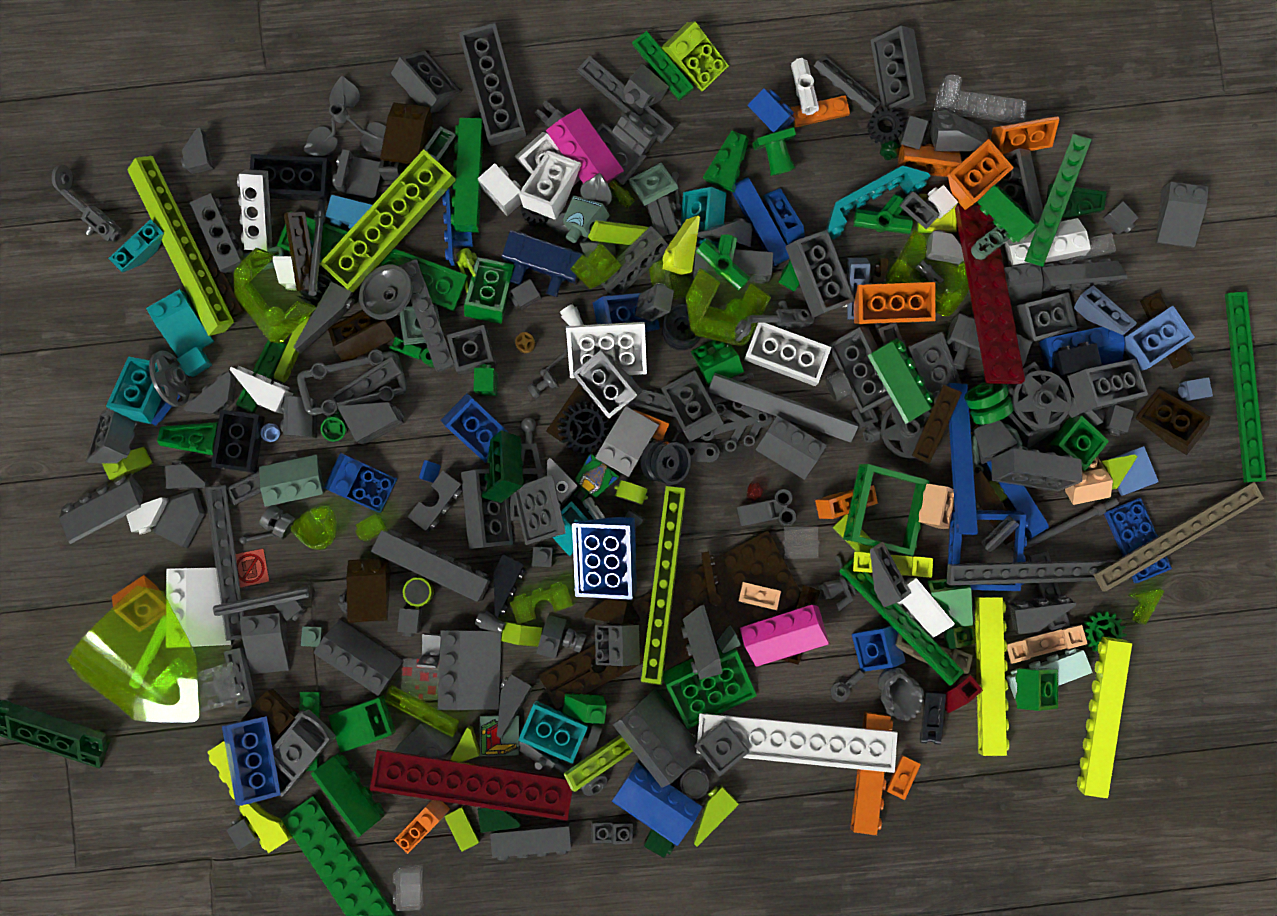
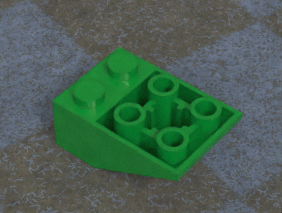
[328,695,396,753]

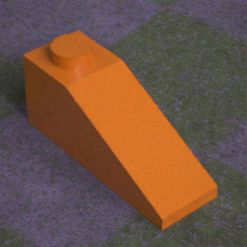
[815,485,878,519]

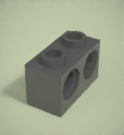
[635,284,674,322]

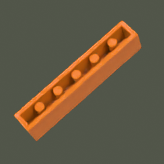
[850,711,893,835]

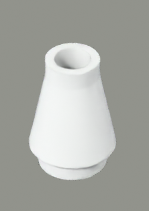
[560,304,584,326]

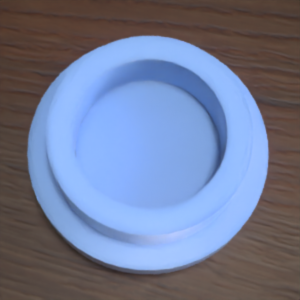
[260,423,280,442]

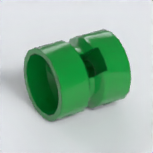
[320,412,349,442]

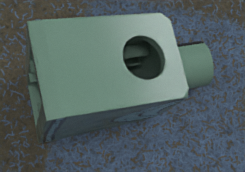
[563,196,610,243]

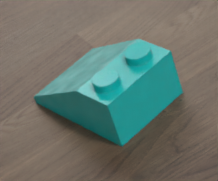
[146,289,214,358]

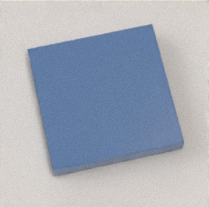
[1108,446,1159,496]

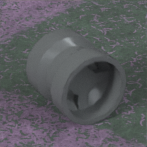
[562,628,587,653]

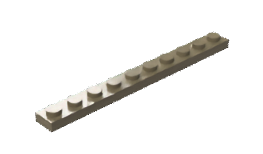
[1093,482,1264,591]

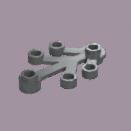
[700,401,772,452]

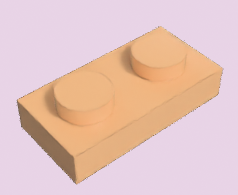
[738,582,781,610]

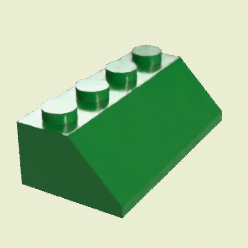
[867,338,935,424]
[310,753,385,838]

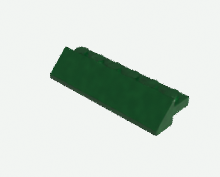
[0,699,111,769]

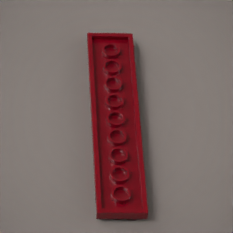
[955,205,1025,384]
[370,749,572,821]

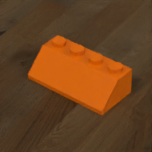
[854,282,936,324]

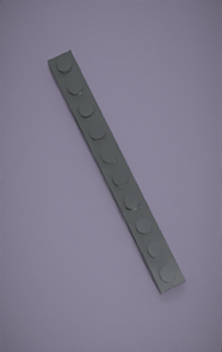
[947,560,1129,585]

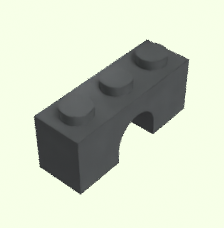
[408,471,463,531]

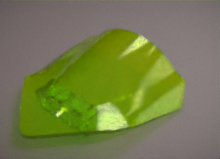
[66,586,200,722]

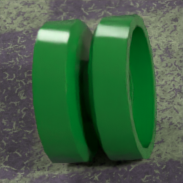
[964,382,1014,425]

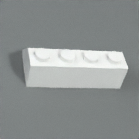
[1002,218,1091,267]

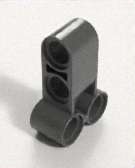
[737,489,796,526]

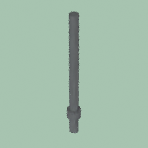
[308,199,326,296]
[1011,498,1119,553]

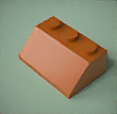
[991,116,1059,154]
[947,139,1014,210]
[897,144,962,177]

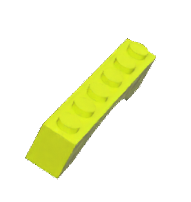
[208,742,292,853]

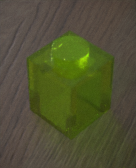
[355,514,387,542]

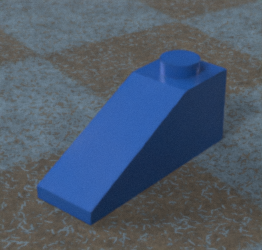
[763,188,805,245]

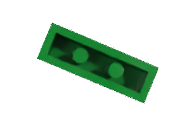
[978,185,1039,243]

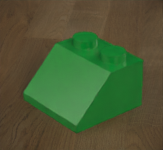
[1047,416,1109,470]
[1015,668,1058,711]

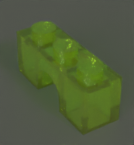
[510,581,574,625]

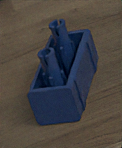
[502,230,586,297]

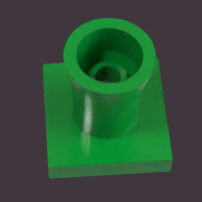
[752,127,796,176]

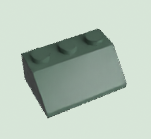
[259,454,326,507]

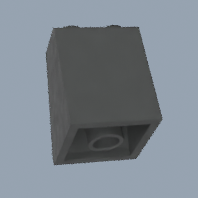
[338,402,404,445]

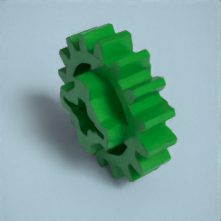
[1083,611,1127,652]

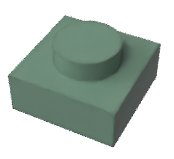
[301,626,323,647]

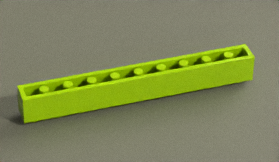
[127,156,234,336]
[641,486,686,685]

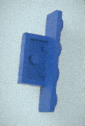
[442,188,473,266]

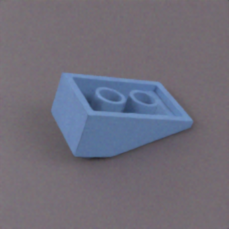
[1124,306,1195,371]

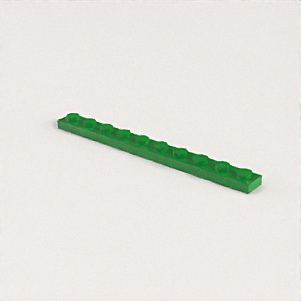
[1225,292,1266,483]

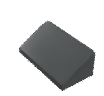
[982,515,1019,552]

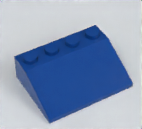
[572,517,637,600]

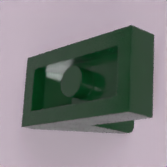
[944,625,976,649]

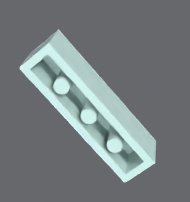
[1006,648,1093,698]

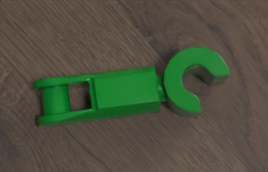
[389,337,434,368]

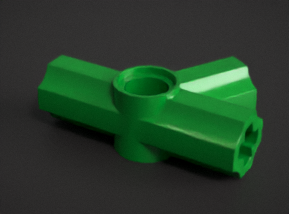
[853,194,913,234]
[696,234,750,291]

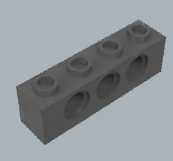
[190,193,246,274]

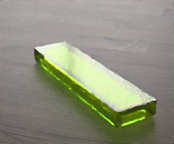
[386,685,459,737]

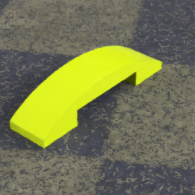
[853,552,933,578]

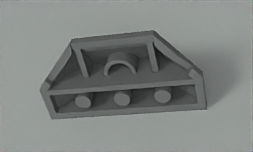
[393,722,463,759]

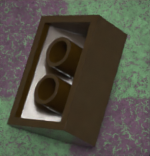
[328,310,395,362]

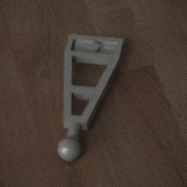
[510,418,544,521]

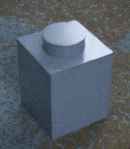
[1178,377,1213,402]

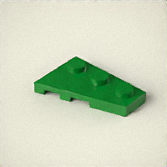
[703,131,749,193]
[157,422,218,455]

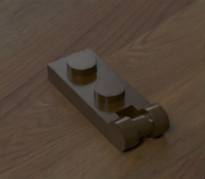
[701,551,721,606]

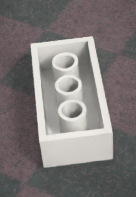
[744,323,831,386]

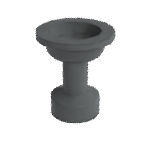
[527,369,560,399]

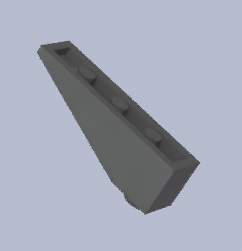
[294,281,355,354]

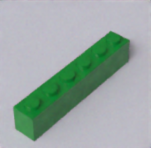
[451,118,484,232]

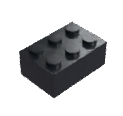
[211,409,265,473]

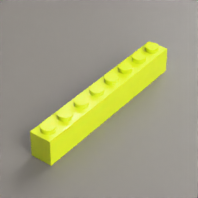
[974,597,1009,756]
[1077,637,1132,798]

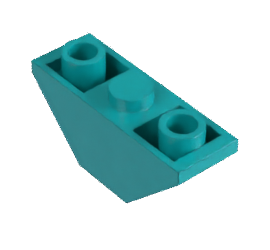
[108,219,164,273]

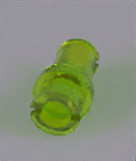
[609,180,635,208]

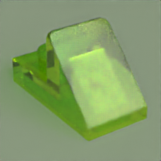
[1128,589,1164,625]

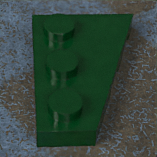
[1046,184,1106,219]

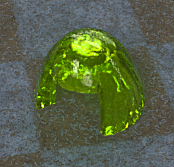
[291,505,337,550]

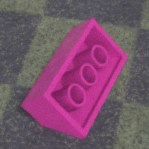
[546,108,624,184]
[740,605,830,667]

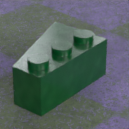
[482,430,524,503]

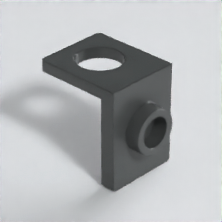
[417,633,440,669]

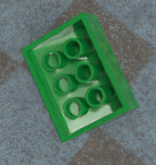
[663,646,757,729]

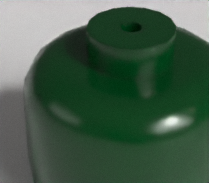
[880,141,900,160]

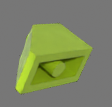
[102,447,153,481]

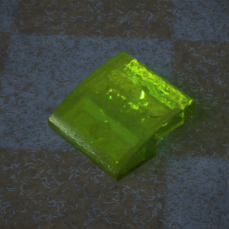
[570,244,622,289]

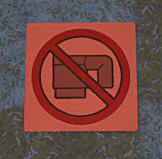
[235,549,269,587]

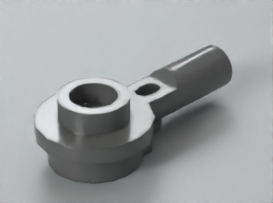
[830,670,865,702]

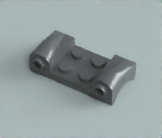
[272,709,336,797]

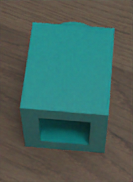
[177,346,212,377]

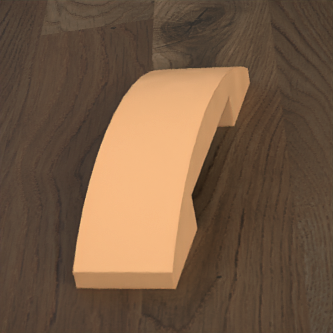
[1007,625,1087,664]

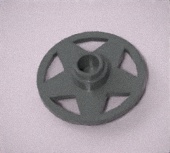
[149,351,190,407]
[1013,371,1071,429]
[880,405,930,458]

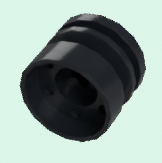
[662,304,704,351]

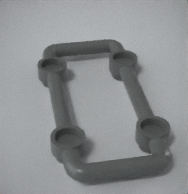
[297,350,407,416]

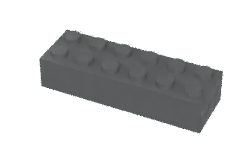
[459,23,526,147]
[371,529,492,602]

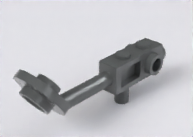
[52,165,122,242]
[734,301,815,342]
[518,742,608,796]

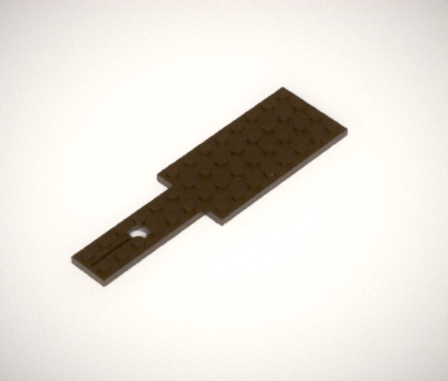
[538,531,801,710]

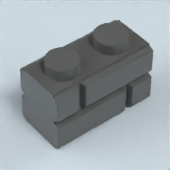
[612,111,658,156]
[646,196,681,240]

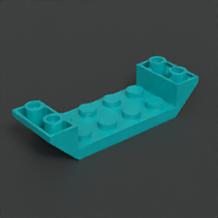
[825,166,931,240]

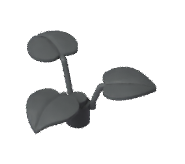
[303,76,386,157]
[546,173,630,249]

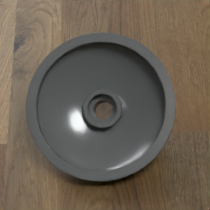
[359,265,413,320]

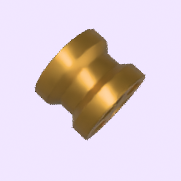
[515,332,535,353]

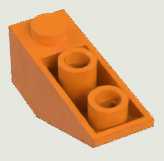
[394,800,450,854]

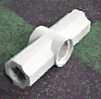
[791,58,819,115]

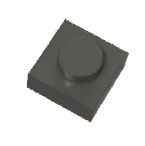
[532,547,553,567]

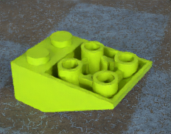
[661,21,729,92]

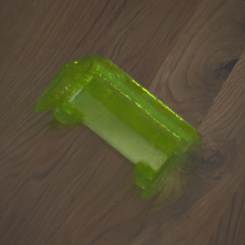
[233,247,316,343]
[686,268,771,346]

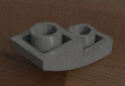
[591,822,633,844]

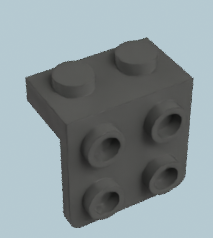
[333,149,381,199]

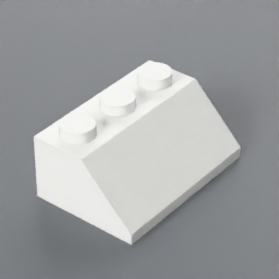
[897,578,955,638]

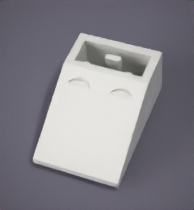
[230,366,293,414]

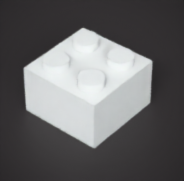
[478,163,522,216]

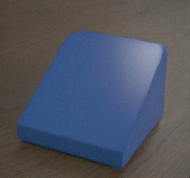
[419,460,441,483]

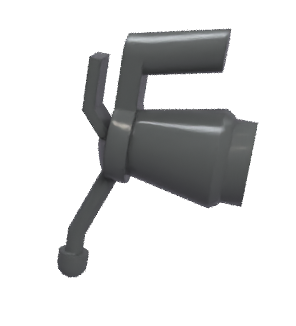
[819,555,857,611]

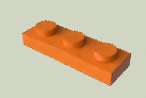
[791,95,850,128]

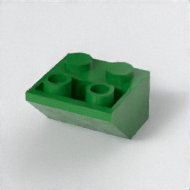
[691,335,744,386]

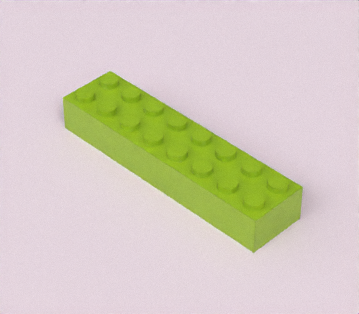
[319,149,456,292]

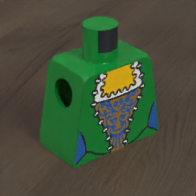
[574,454,619,502]

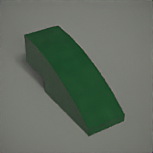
[424,126,456,165]

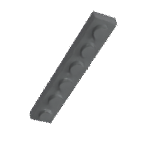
[577,56,674,144]
[399,259,454,372]

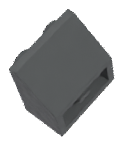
[281,396,317,439]
[595,625,640,666]

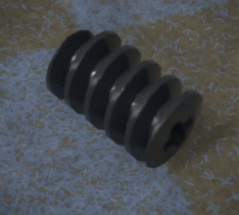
[296,265,335,307]

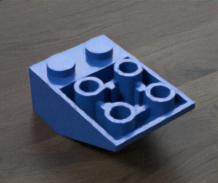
[324,452,397,513]

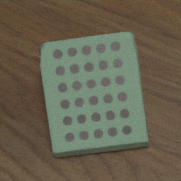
[717,625,740,653]

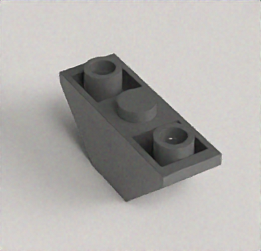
[184,371,236,415]

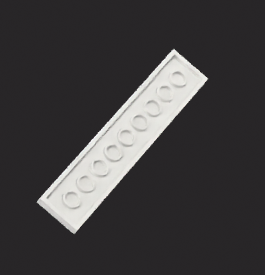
[696,713,897,773]

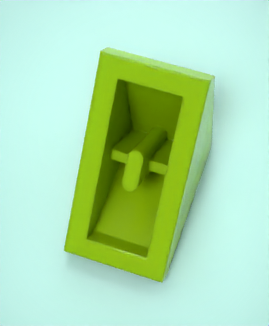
[1101,454,1138,490]
[501,622,543,647]
[450,725,480,762]

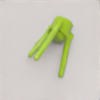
[456,248,477,293]

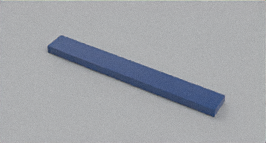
[946,383,978,535]

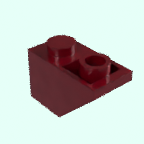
[943,674,983,713]

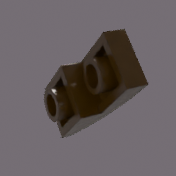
[869,258,889,284]

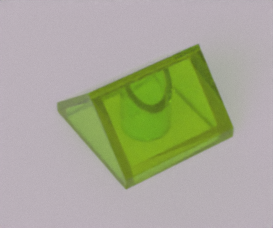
[649,260,692,300]

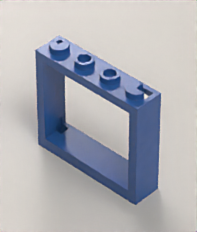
[947,509,1028,591]

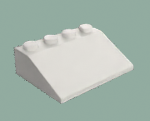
[566,322,647,378]
[166,568,232,647]

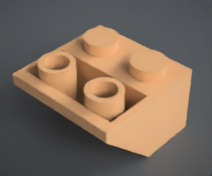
[1065,456,1113,505]
[919,484,954,529]

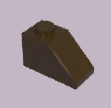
[584,598,627,625]

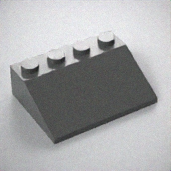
[438,629,502,710]
[613,689,699,787]

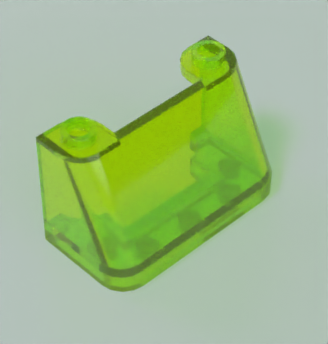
[885,230,969,316]

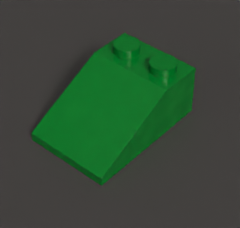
[464,257,514,324]

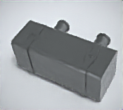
[945,313,1032,369]

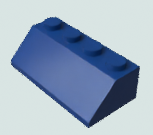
[1039,327,1125,379]
[222,716,281,806]
[612,763,702,846]

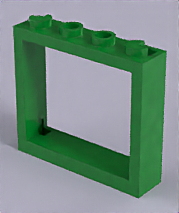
[843,464,929,556]

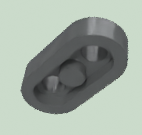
[684,442,719,463]

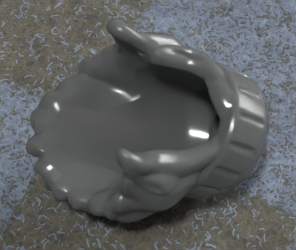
[878,667,924,721]

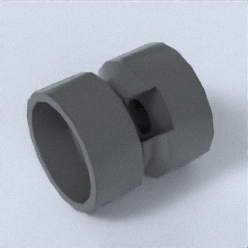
[259,505,297,540]

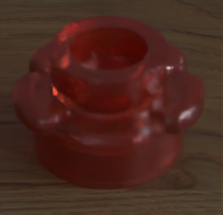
[746,482,763,501]

